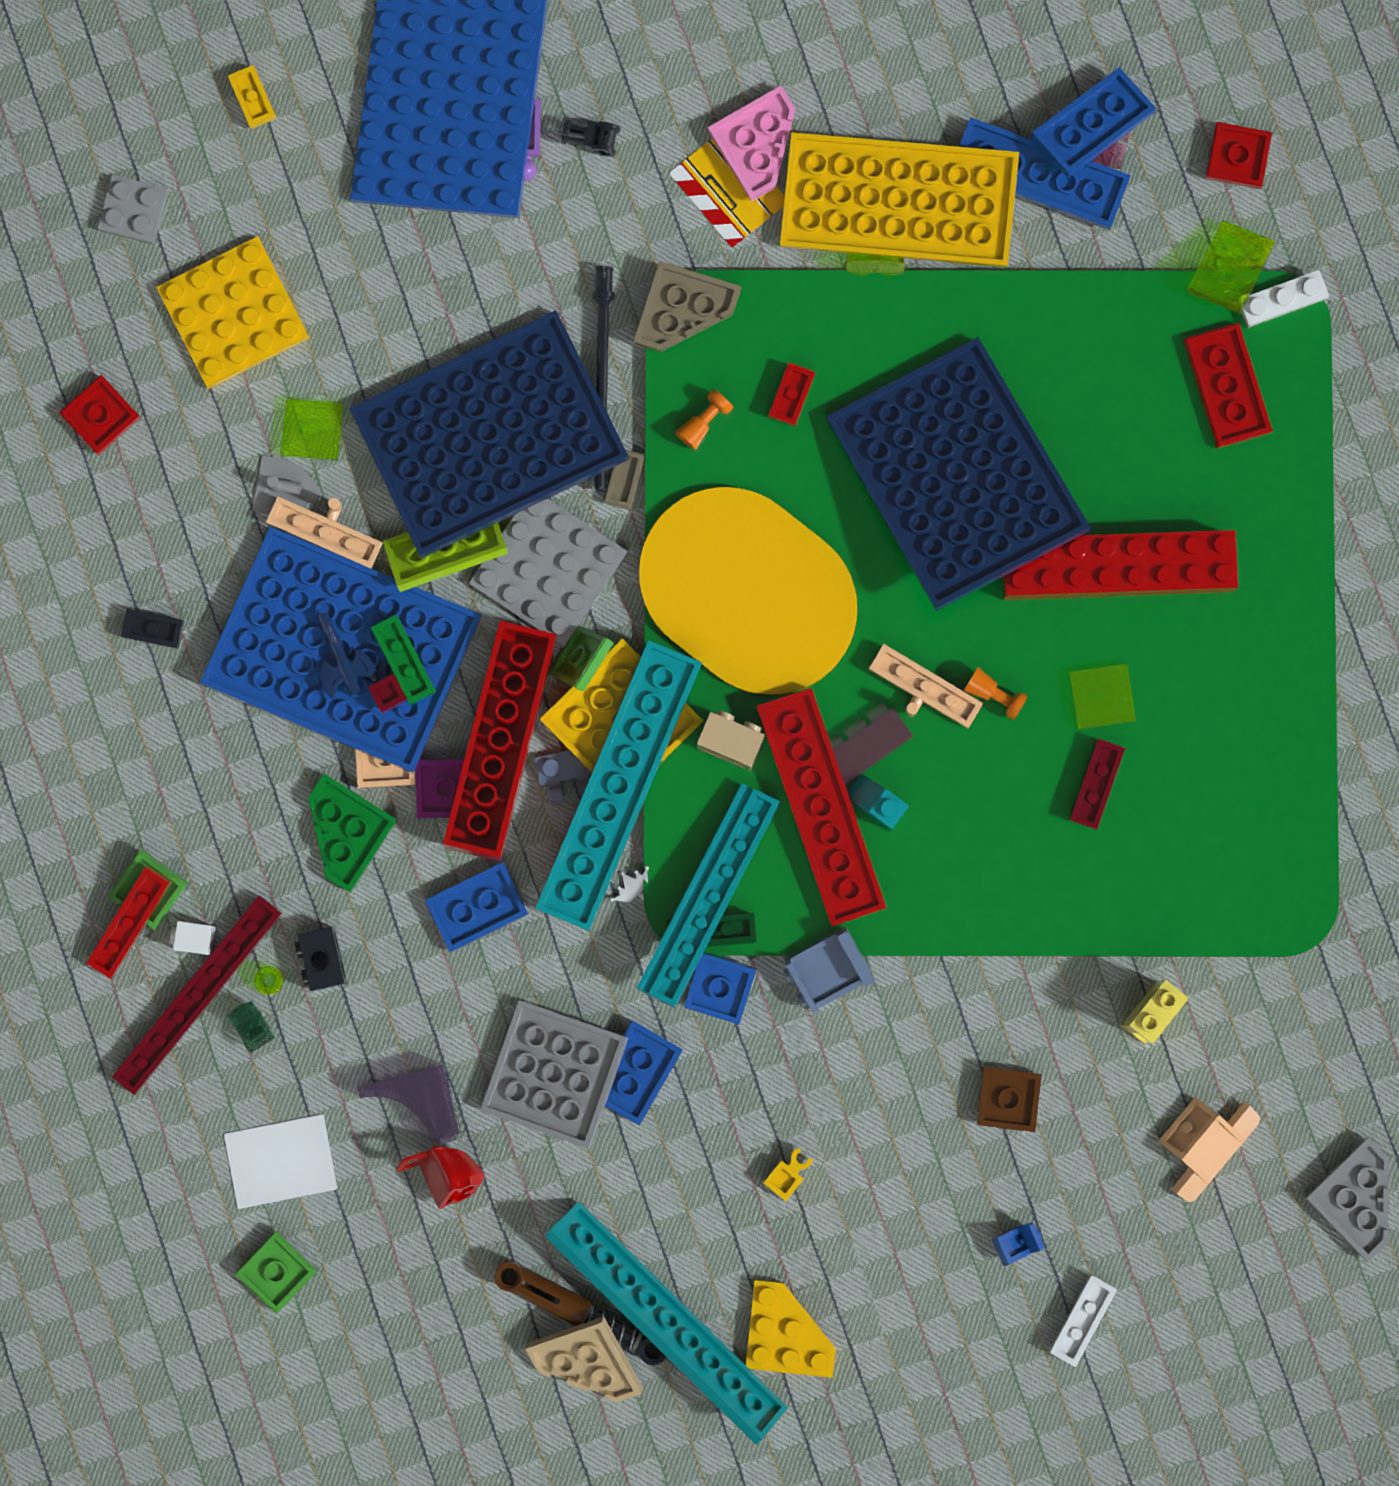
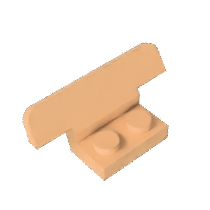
[1158,1097,1260,1202]

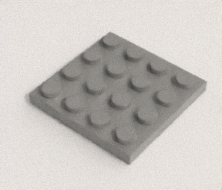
[469,499,628,647]
[480,1000,629,1149]

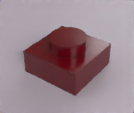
[368,674,408,714]

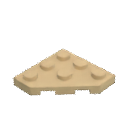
[525,1317,643,1403]

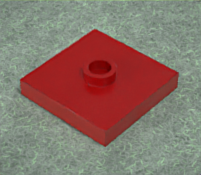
[1205,122,1273,189]
[59,375,141,456]

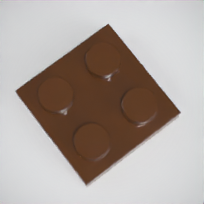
[976,1067,1042,1132]

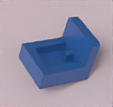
[991,1222,1044,1266]

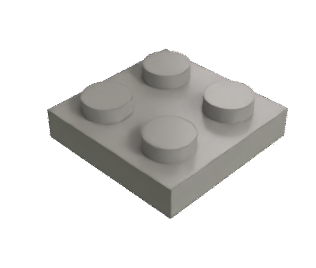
[97,175,169,245]

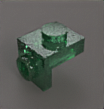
[227,1001,275,1053]

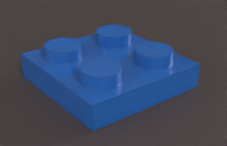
[684,952,757,1025]

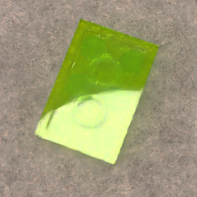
[1187,220,1276,314]

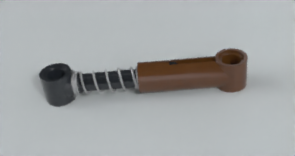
[494,1260,666,1365]

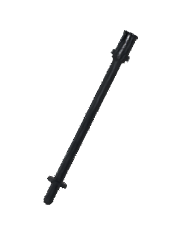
[592,266,615,493]

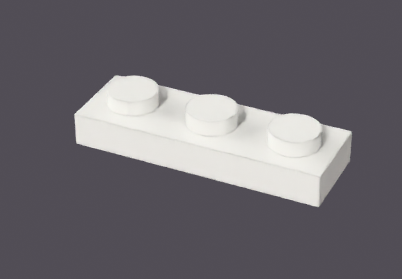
[1237,270,1330,328]
[1049,1274,1117,1367]

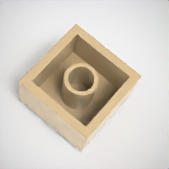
[697,710,765,771]

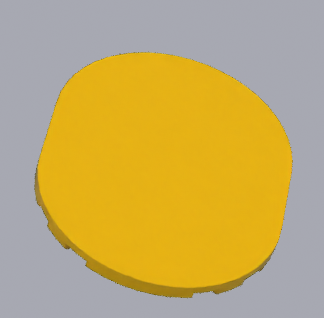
[639,487,857,695]

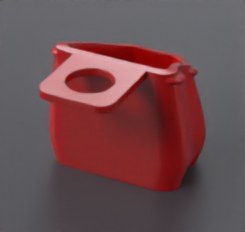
[396,1146,485,1209]

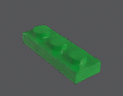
[371,615,436,706]

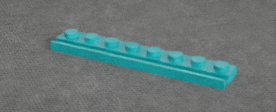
[637,783,780,1009]

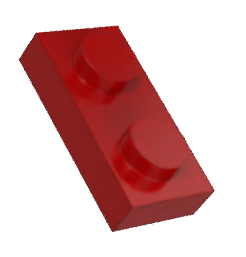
[768,362,816,427]

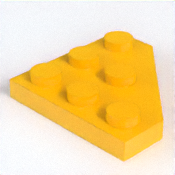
[746,1279,836,1378]

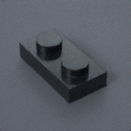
[121,609,185,649]

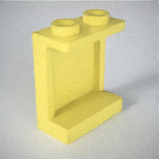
[1121,980,1188,1044]

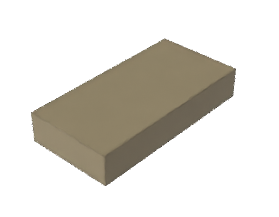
[603,450,645,511]

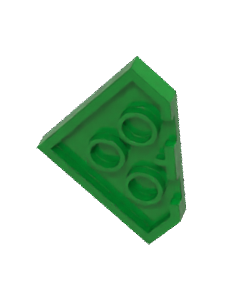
[308,774,398,893]

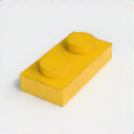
[228,65,277,130]

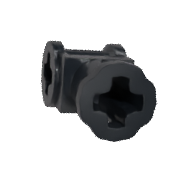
[561,119,621,157]

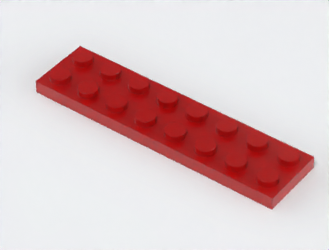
[756,688,887,927]

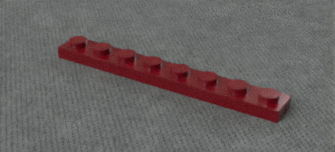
[112,895,283,1095]

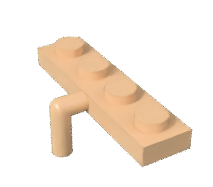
[266,496,383,569]
[868,644,983,729]

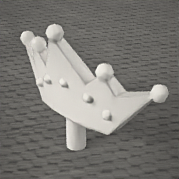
[610,866,649,902]

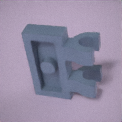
[535,751,592,805]

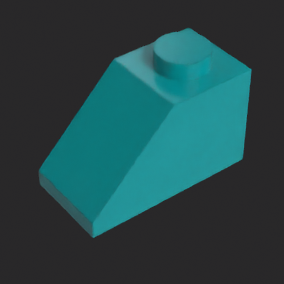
[847,774,909,831]

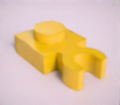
[763,1148,813,1201]

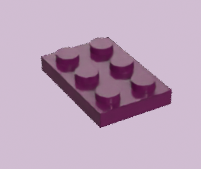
[415,759,464,819]

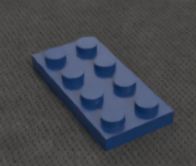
[1031,67,1156,178]

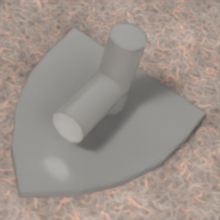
[252,455,322,514]

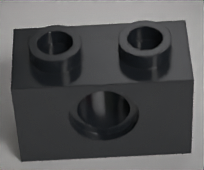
[295,927,348,992]

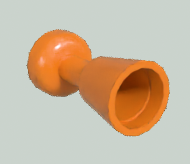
[674,389,734,451]
[964,667,1028,721]

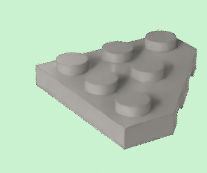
[1305,1137,1389,1262]

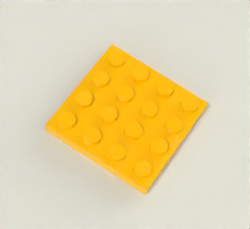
[156,236,310,389]
[540,638,704,773]

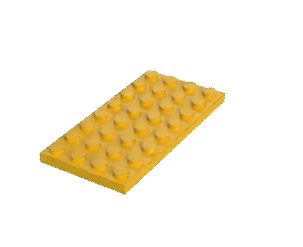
[780,132,1019,268]

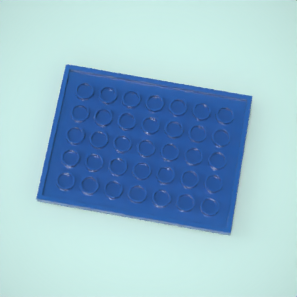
[350,0,548,218]
[200,527,482,773]

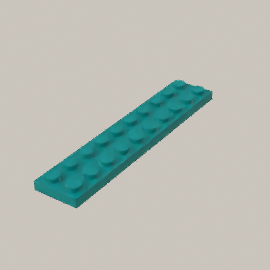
[535,640,702,932]
[545,1202,788,1445]

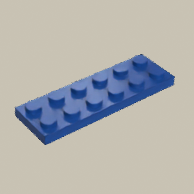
[959,117,1131,230]

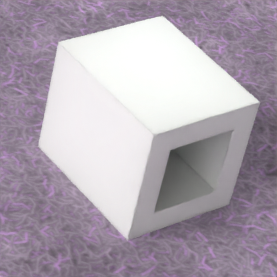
[170,921,216,955]

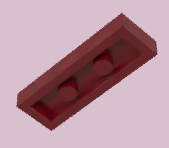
[1069,738,1126,830]

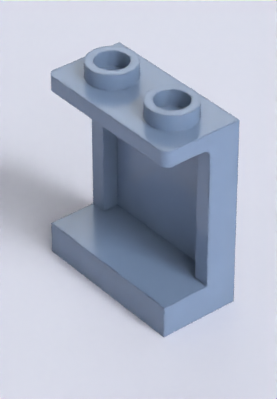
[783,926,875,1014]

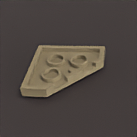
[633,261,741,352]

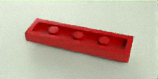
[86,866,172,979]

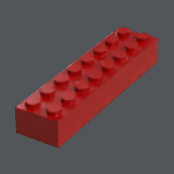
[1002,530,1238,600]
[443,621,556,862]

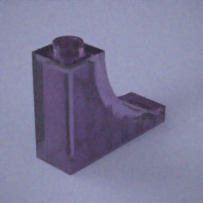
[357,1065,462,1144]

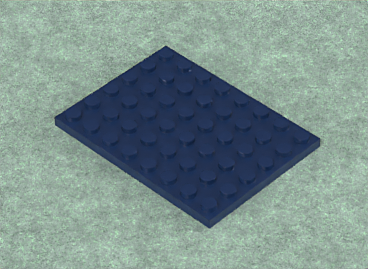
[350,310,630,559]
[826,337,1090,612]

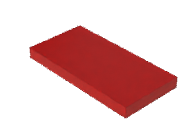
[1183,323,1273,449]

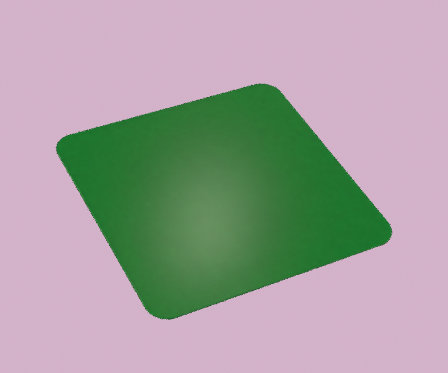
[643,270,1339,957]

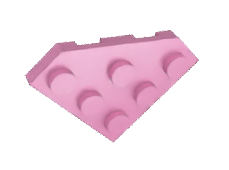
[708,86,796,202]

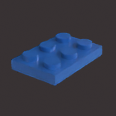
[425,862,529,953]
[605,1021,683,1126]

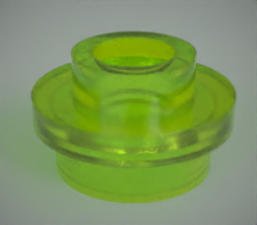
[254,966,284,995]

